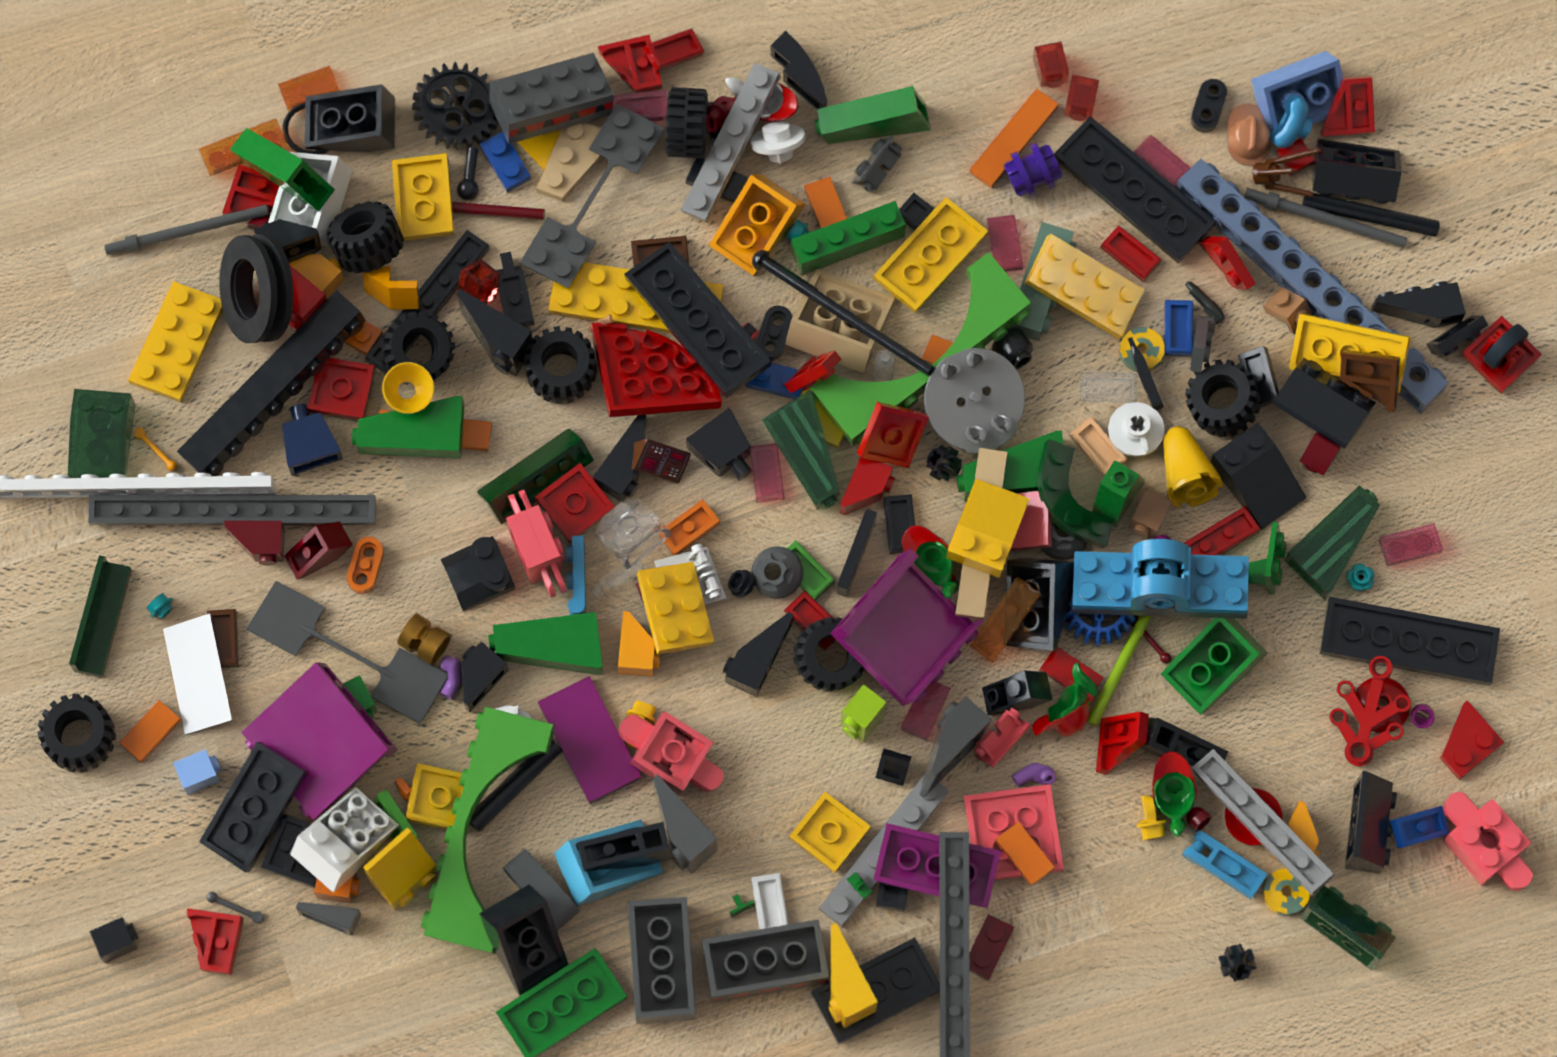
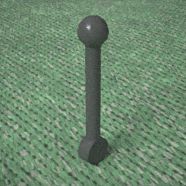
[206,892,264,924]

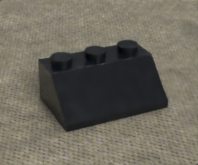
[1312,139,1402,204]
[1272,358,1376,449]
[1345,771,1397,874]

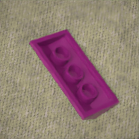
[873,823,1001,909]

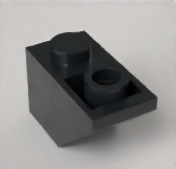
[982,670,1053,716]

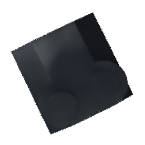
[441,536,515,611]

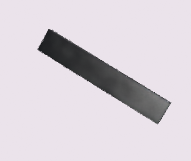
[365,230,490,375]

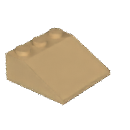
[785,269,895,373]

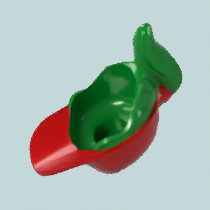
[902,525,960,598]
[1032,663,1098,737]
[1152,752,1197,837]

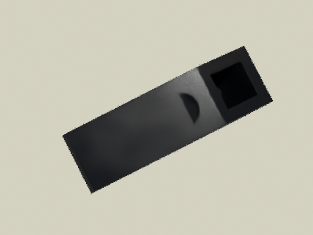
[1371,281,1466,328]

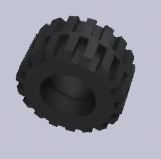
[665,87,708,159]
[326,201,404,274]
[379,311,455,385]
[524,326,597,404]
[1185,359,1261,437]
[793,617,866,691]
[37,694,116,772]

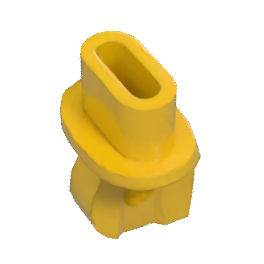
[626,700,657,748]
[1136,794,1167,840]

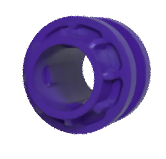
[1004,143,1063,198]

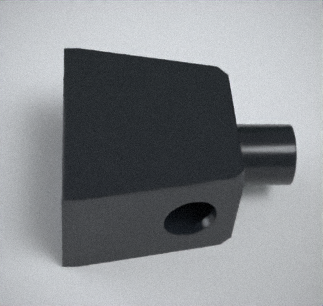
[686,408,752,481]

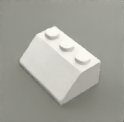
[268,152,352,246]

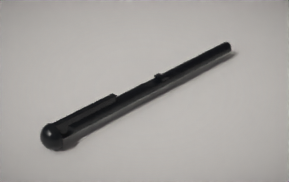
[752,250,934,376]

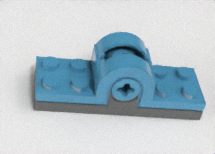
[1073,539,1249,619]

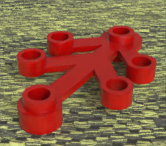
[1329,656,1411,767]

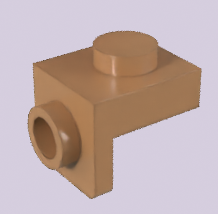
[1263,287,1313,335]

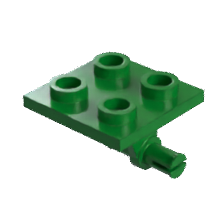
[1248,522,1287,594]

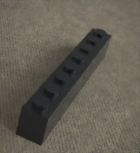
[177,290,366,476]

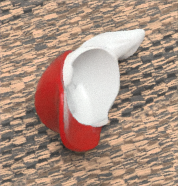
[725,77,798,123]

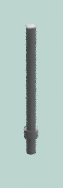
[1244,188,1407,248]
[104,204,270,255]

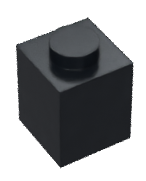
[90,917,139,963]

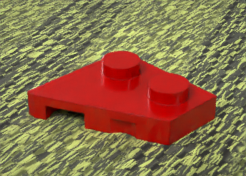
[1320,76,1375,137]
[1199,236,1256,290]
[784,350,842,393]
[1440,700,1504,780]

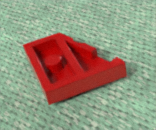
[598,34,663,94]
[222,165,279,215]
[1096,711,1149,775]
[186,908,244,976]

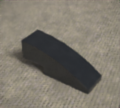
[770,30,828,110]

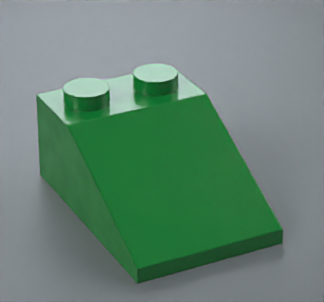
[1161,618,1268,715]

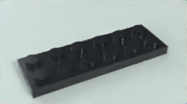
[1054,116,1216,264]
[624,242,772,398]
[1319,597,1500,686]

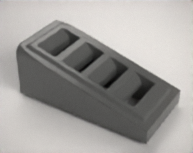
[296,902,361,935]

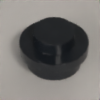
[728,570,754,598]

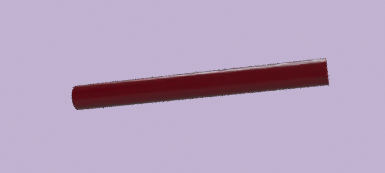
[452,202,545,220]

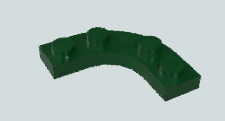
[1037,439,1113,548]

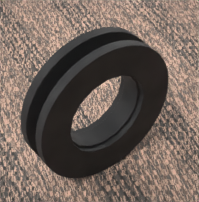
[219,234,294,343]

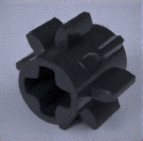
[927,445,962,481]
[1218,944,1257,982]

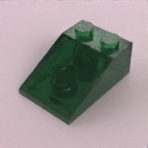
[67,389,136,478]

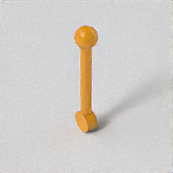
[134,428,178,471]

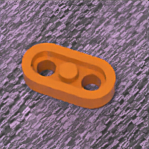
[347,537,384,594]

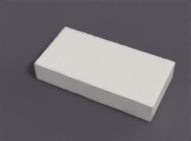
[751,873,789,929]

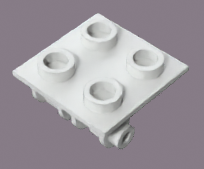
[654,544,726,605]

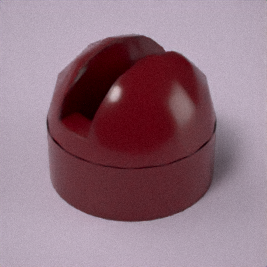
[1187,807,1212,833]

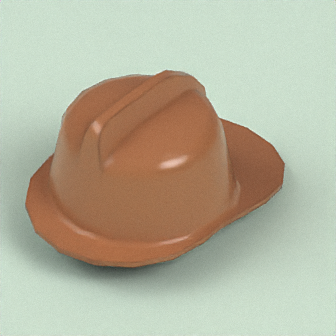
[1227,103,1271,166]

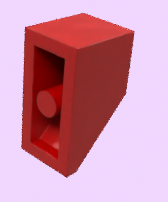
[839,457,896,515]

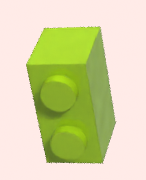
[841,684,887,742]

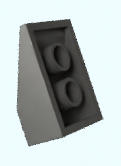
[919,696,992,798]
[653,774,717,874]

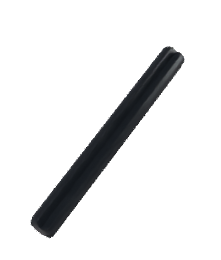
[1302,193,1440,236]

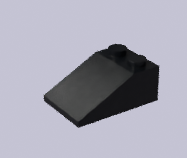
[304,84,395,152]
[457,289,533,376]
[1210,423,1307,530]
[1005,558,1074,651]
[479,884,569,995]

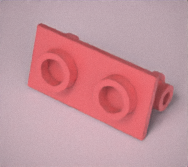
[974,708,1031,767]

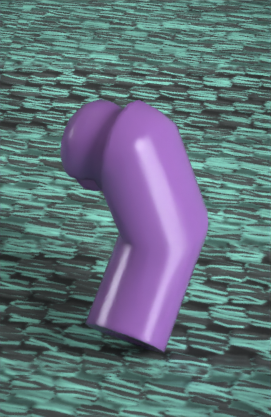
[440,655,463,700]
[1011,762,1056,788]

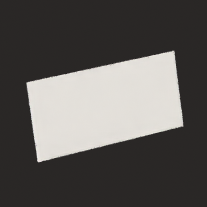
[163,614,232,735]

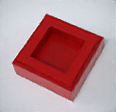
[1276,138,1315,176]

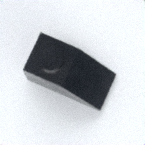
[254,219,322,263]
[462,641,509,712]

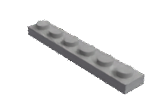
[681,63,781,223]
[1192,749,1334,896]
[819,774,949,927]

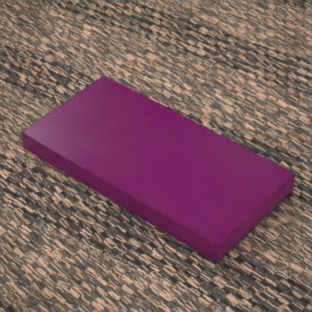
[538,676,641,804]

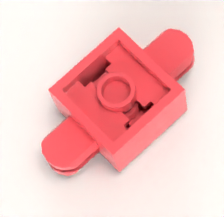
[506,490,567,598]
[619,711,723,795]
[1443,792,1533,891]

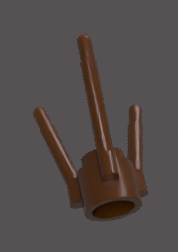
[1253,148,1321,197]

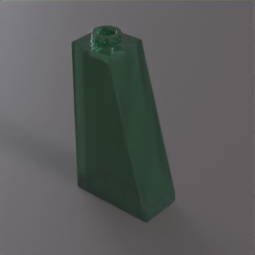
[762,390,841,510]
[1284,485,1380,600]

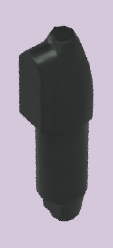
[1185,282,1225,325]

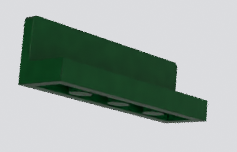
[477,429,594,524]
[69,555,132,678]

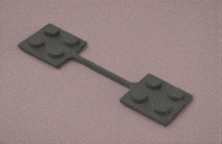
[520,103,665,289]
[246,581,448,724]

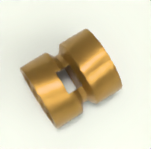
[397,613,452,666]

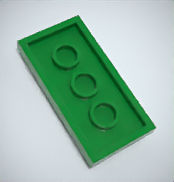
[496,947,628,1057]

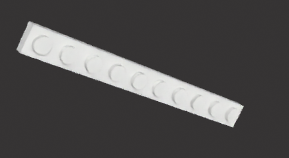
[0,472,276,499]

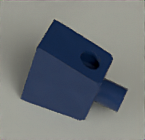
[282,403,343,476]

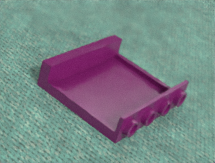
[830,549,983,706]
[241,662,398,820]

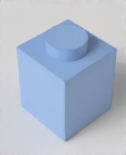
[173,749,222,795]

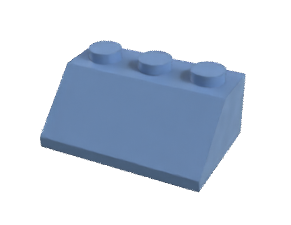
[1251,51,1343,132]

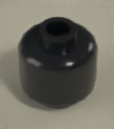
[991,327,1033,370]

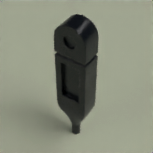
[1128,337,1164,410]

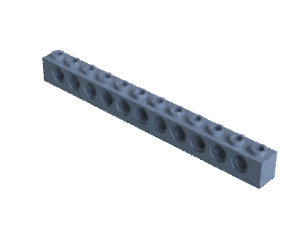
[1176,159,1448,414]

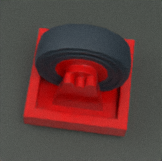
[1461,316,1542,394]

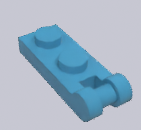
[567,536,586,615]
[1182,830,1268,900]

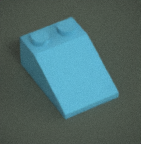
[554,820,663,906]

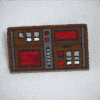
[632,439,691,484]

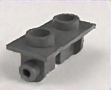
[852,136,902,193]

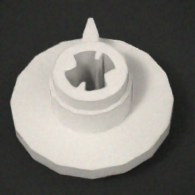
[750,121,806,164]
[1108,402,1165,458]

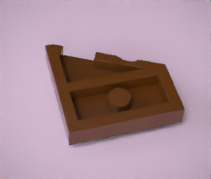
[1340,350,1400,412]

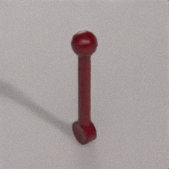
[1130,615,1171,664]

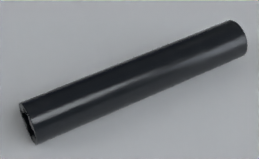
[470,739,563,832]

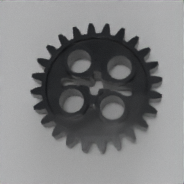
[412,62,498,150]

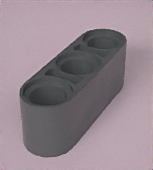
[503,849,580,931]

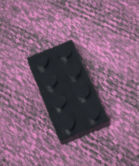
[199,742,308,872]
[811,937,940,1045]

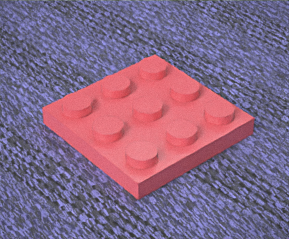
[964,784,1064,881]

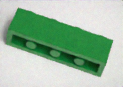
[791,201,906,275]

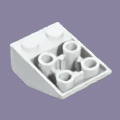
[290,787,398,892]

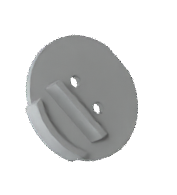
[924,348,1025,453]

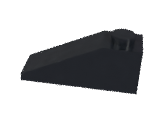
[593,414,647,503]
[723,612,794,697]
[1140,718,1228,769]
[577,822,671,871]

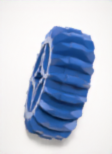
[1064,594,1136,647]

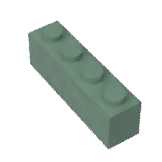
[1008,222,1077,341]

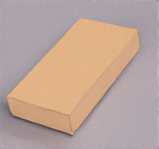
[1069,417,1128,476]

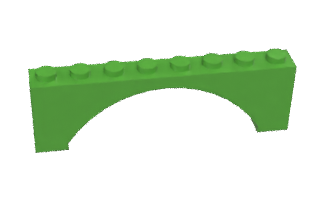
[810,252,1031,446]
[421,707,556,953]

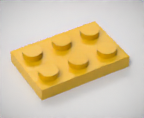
[392,153,455,241]
[637,562,714,654]

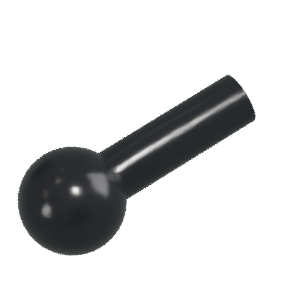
[457,148,479,201]

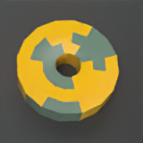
[1119,327,1165,372]
[1262,868,1310,916]

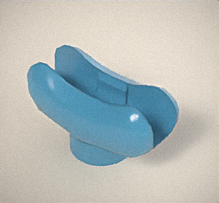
[1270,95,1312,148]

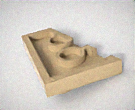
[537,122,603,202]

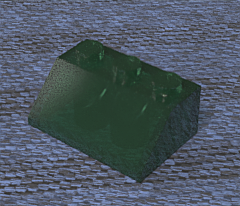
[1300,885,1396,970]

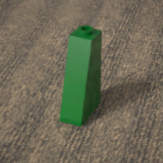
[815,86,930,144]
[230,128,335,212]
[352,396,465,459]
[957,430,1063,501]
[1092,460,1145,528]
[488,612,604,675]

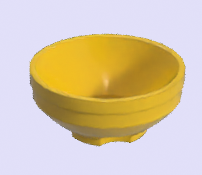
[382,362,434,414]

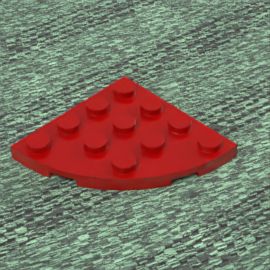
[591,322,722,417]

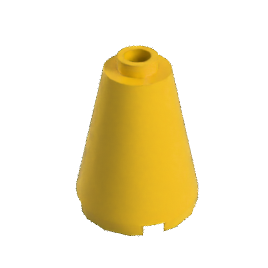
[1163,426,1224,508]

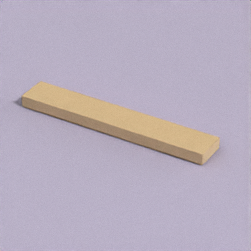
[955,448,1007,620]

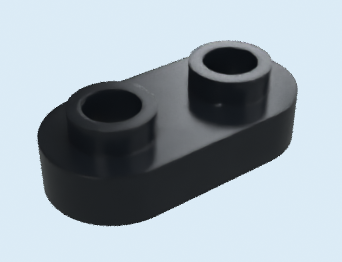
[1191,79,1227,133]
[756,305,792,361]

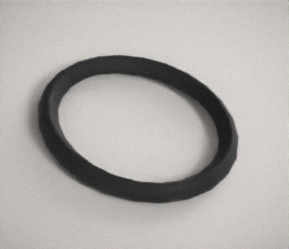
[282,103,330,155]

